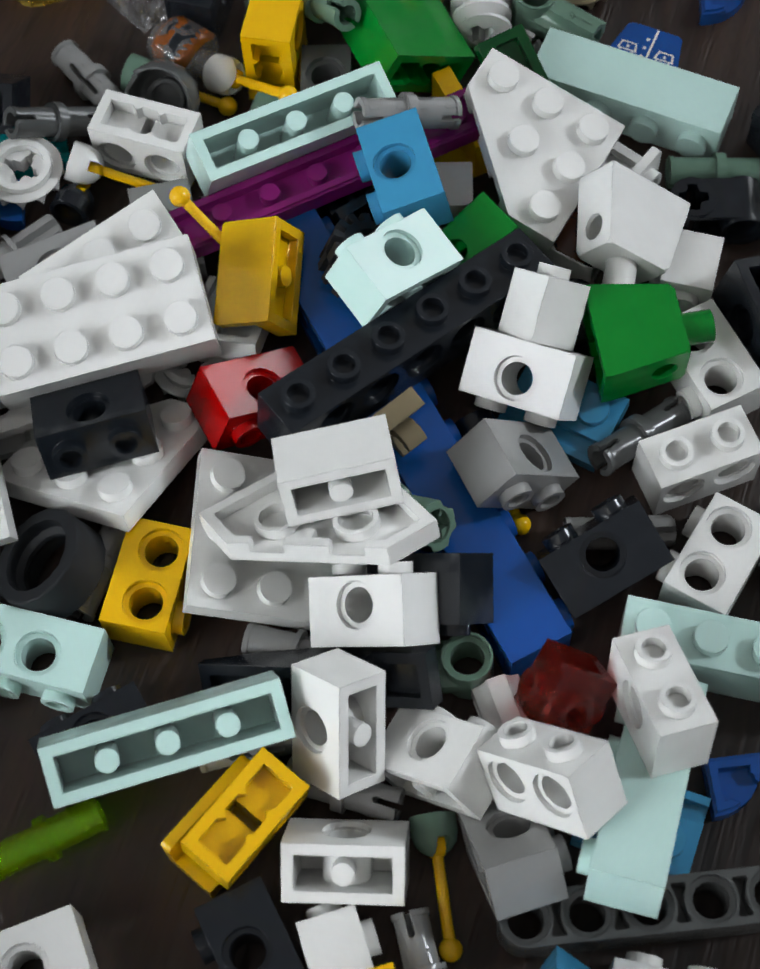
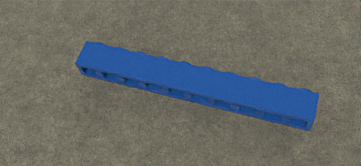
[286,209,574,677]

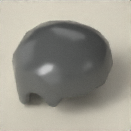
[124,60,200,112]

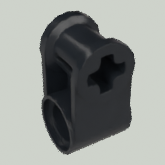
[671,176,760,245]

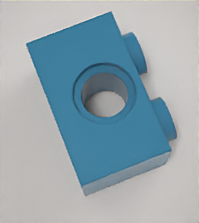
[353,107,454,226]

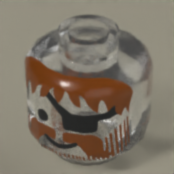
[147,15,220,85]

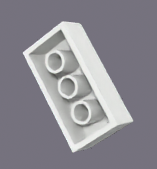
[0,234,222,411]

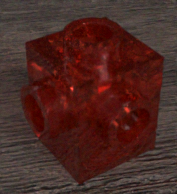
[514,638,617,735]

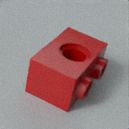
[186,346,304,450]

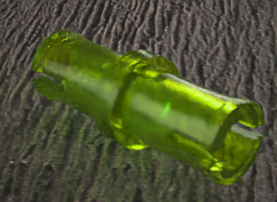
[0,797,110,883]

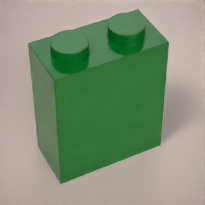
[340,0,476,93]

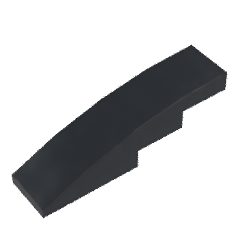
[198,645,443,720]

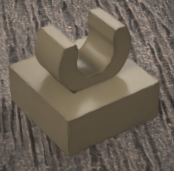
[371,386,427,457]

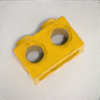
[240,0,307,99]
[98,518,192,652]
[180,747,310,890]

